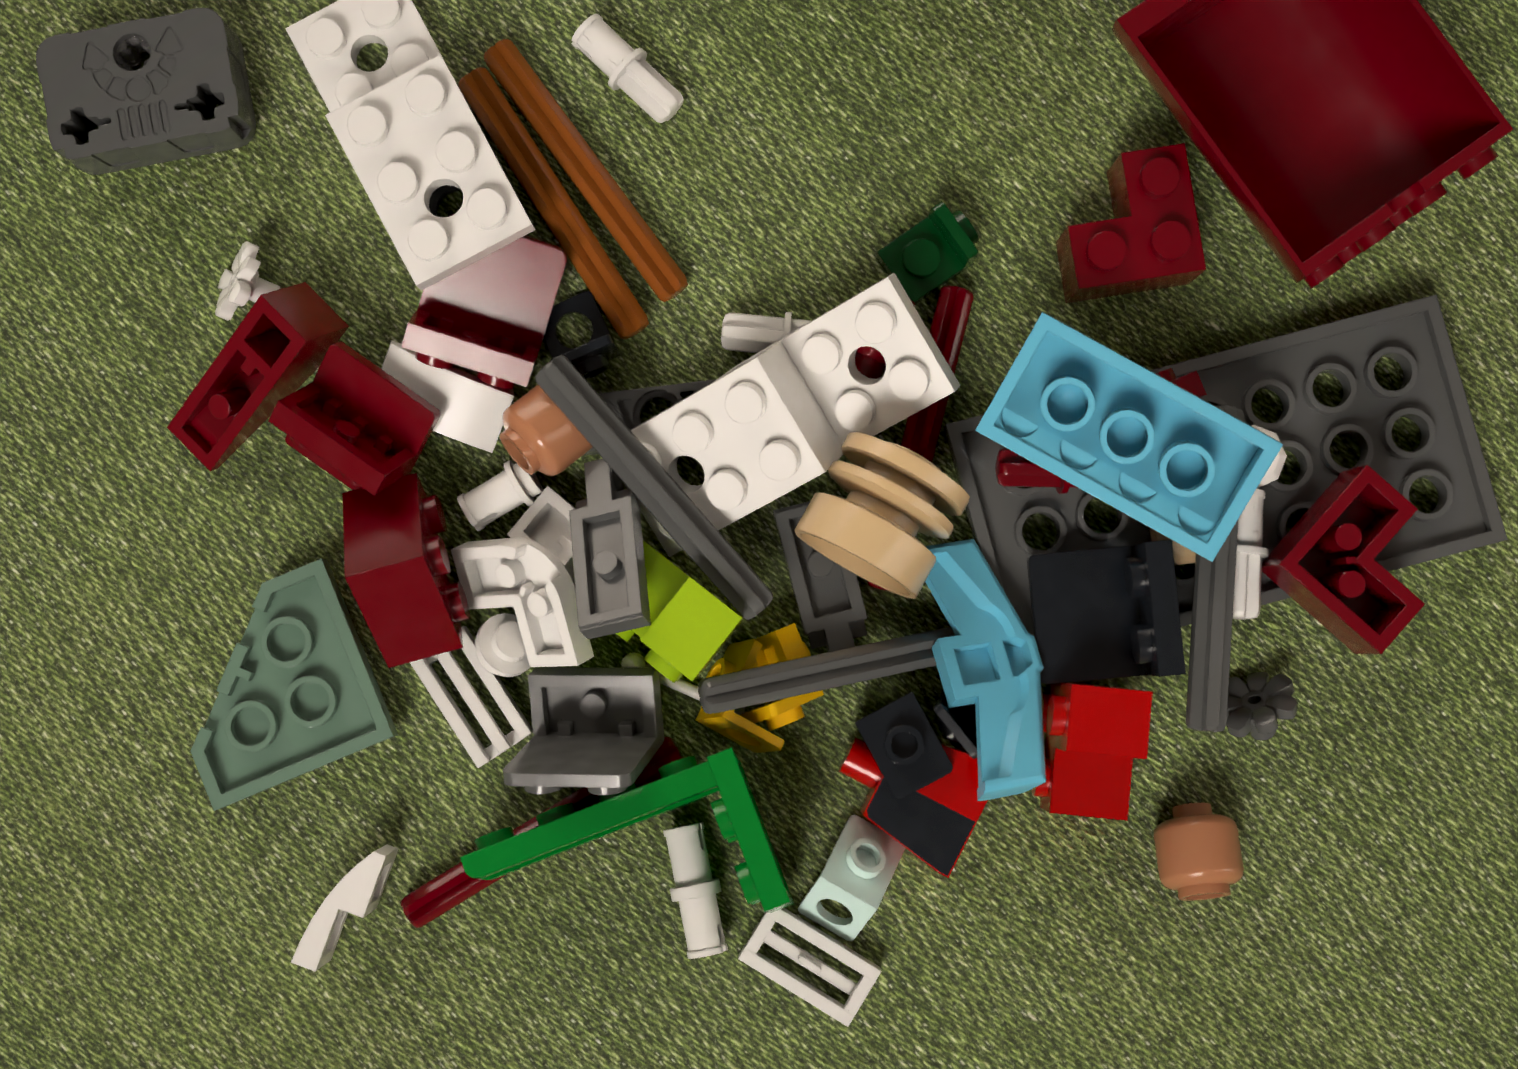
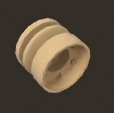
[794,432,970,599]

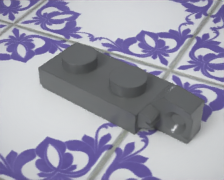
[569,459,651,639]
[773,501,867,652]

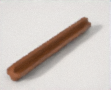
[483,39,688,302]
[458,67,649,340]

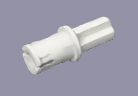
[571,13,684,123]
[721,312,811,353]
[1232,489,1269,620]

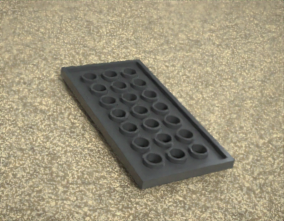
[943,295,1508,635]

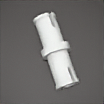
[663,822,728,959]

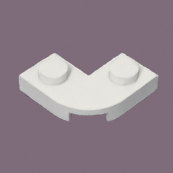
[451,537,594,667]

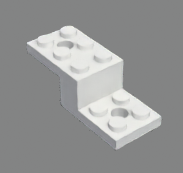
[285,0,535,291]
[623,273,960,557]

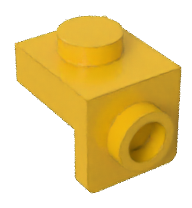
[740,623,824,731]

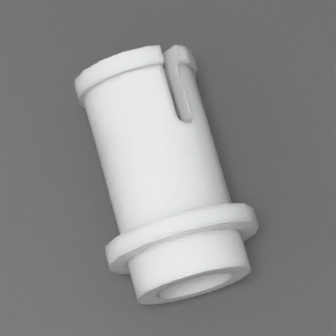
[457,460,543,531]

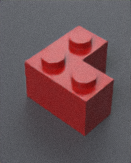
[1031,682,1153,821]

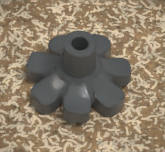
[1226,672,1298,741]

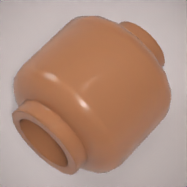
[499,385,592,476]
[1154,803,1244,901]

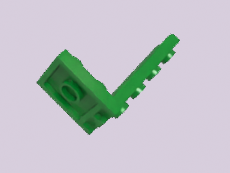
[460,747,794,913]

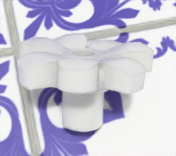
[215,241,280,321]

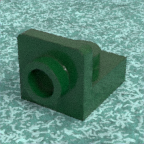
[876,201,979,305]

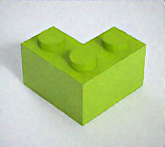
[616,540,744,683]

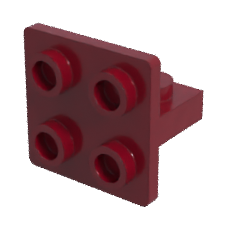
[268,341,441,496]

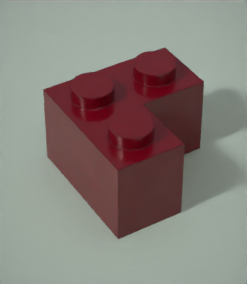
[1056,143,1206,303]
[1262,465,1425,654]
[342,473,470,668]

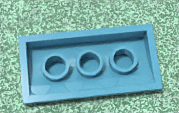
[975,311,1283,562]

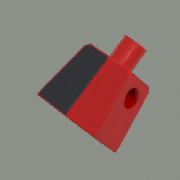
[838,737,988,878]

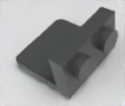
[503,667,664,795]

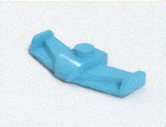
[925,539,1046,801]

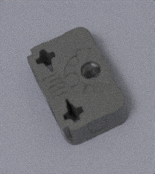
[36,8,256,175]

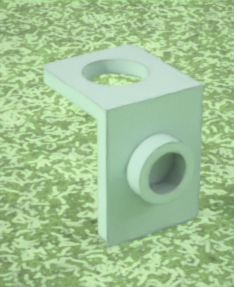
[798,815,905,941]

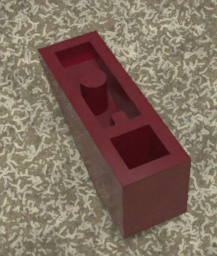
[167,282,349,472]

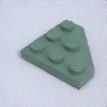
[190,558,398,811]

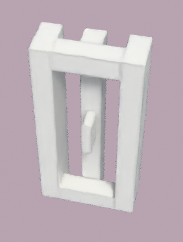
[409,626,533,768]
[738,908,882,1027]

